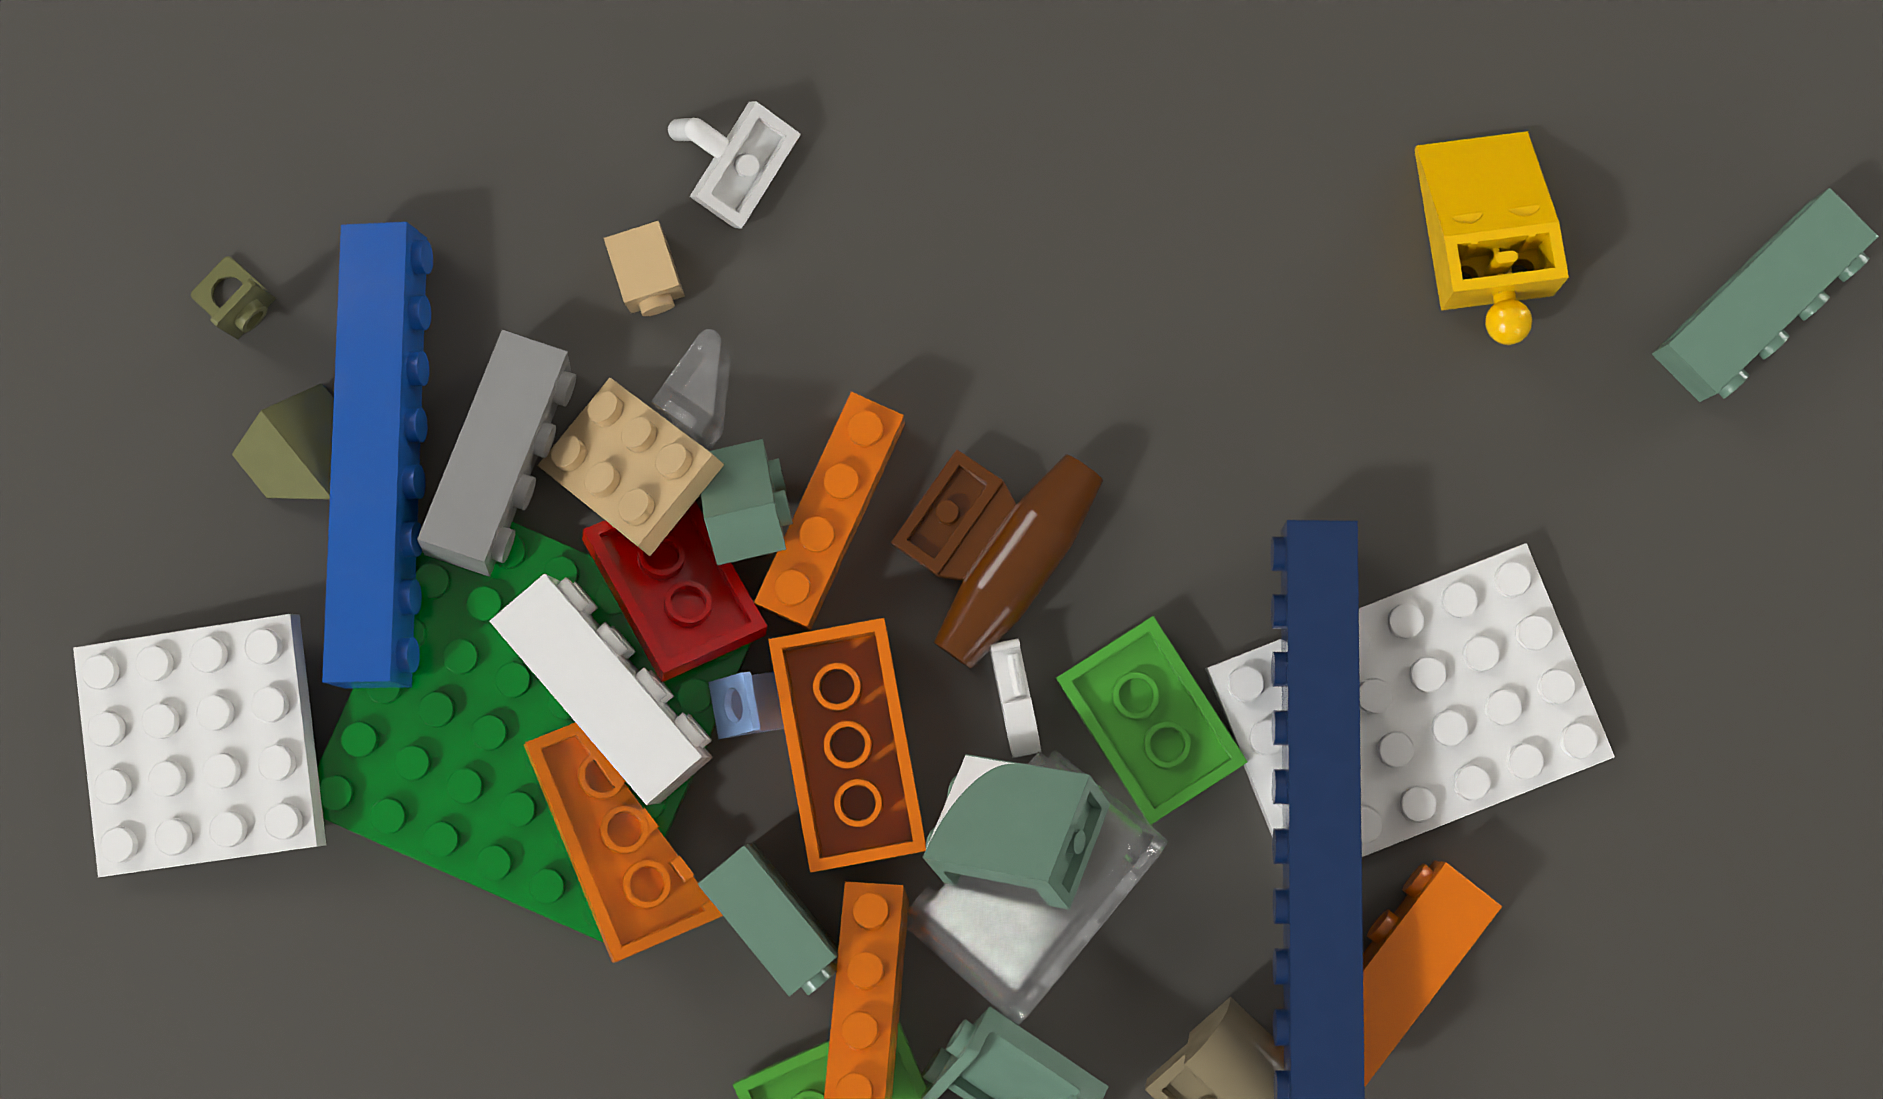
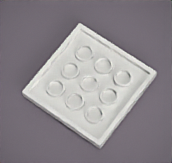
[73,614,326,877]

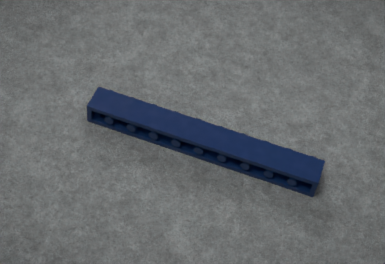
[1270,520,1365,1099]

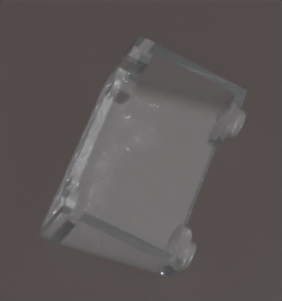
[906,749,1168,1025]

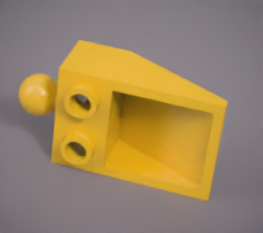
[1414,131,1569,345]

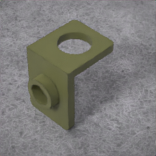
[191,256,276,340]

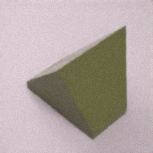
[232,383,334,500]

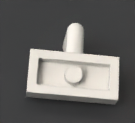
[668,101,801,229]

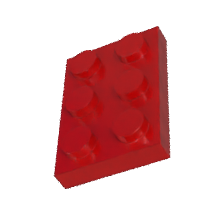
[582,501,768,683]

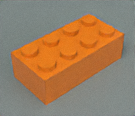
[768,618,926,873]

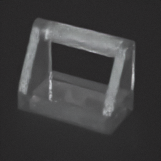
[652,329,731,450]

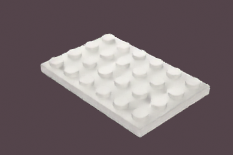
[1205,543,1615,857]

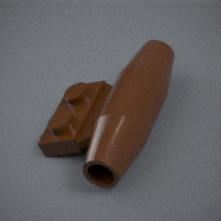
[891,449,1103,669]

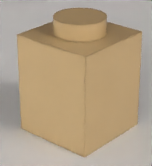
[604,221,685,316]

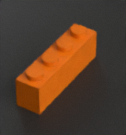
[754,392,905,631]
[1363,860,1502,1086]
[824,881,909,1099]

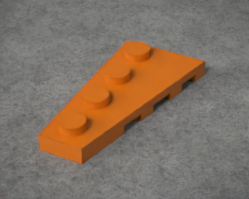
[524,722,723,963]

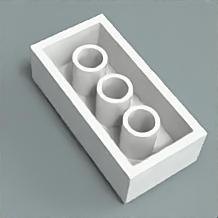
[490,574,713,805]

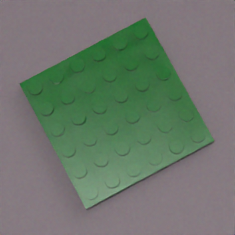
[317,522,753,943]

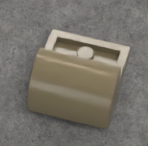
[1145,996,1284,1099]

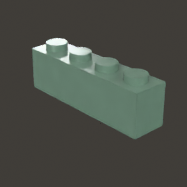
[1652,188,1879,402]

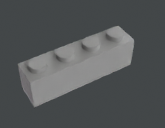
[417,330,576,577]

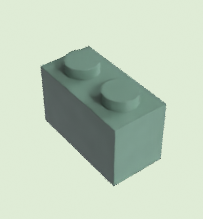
[701,439,793,565]

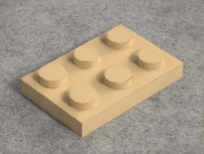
[538,378,724,556]

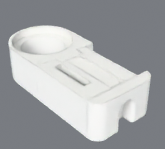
[990,638,1041,758]

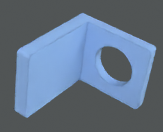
[708,672,784,739]

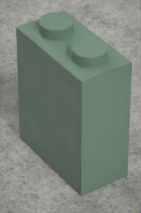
[698,842,839,997]

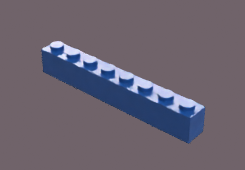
[322,222,433,688]

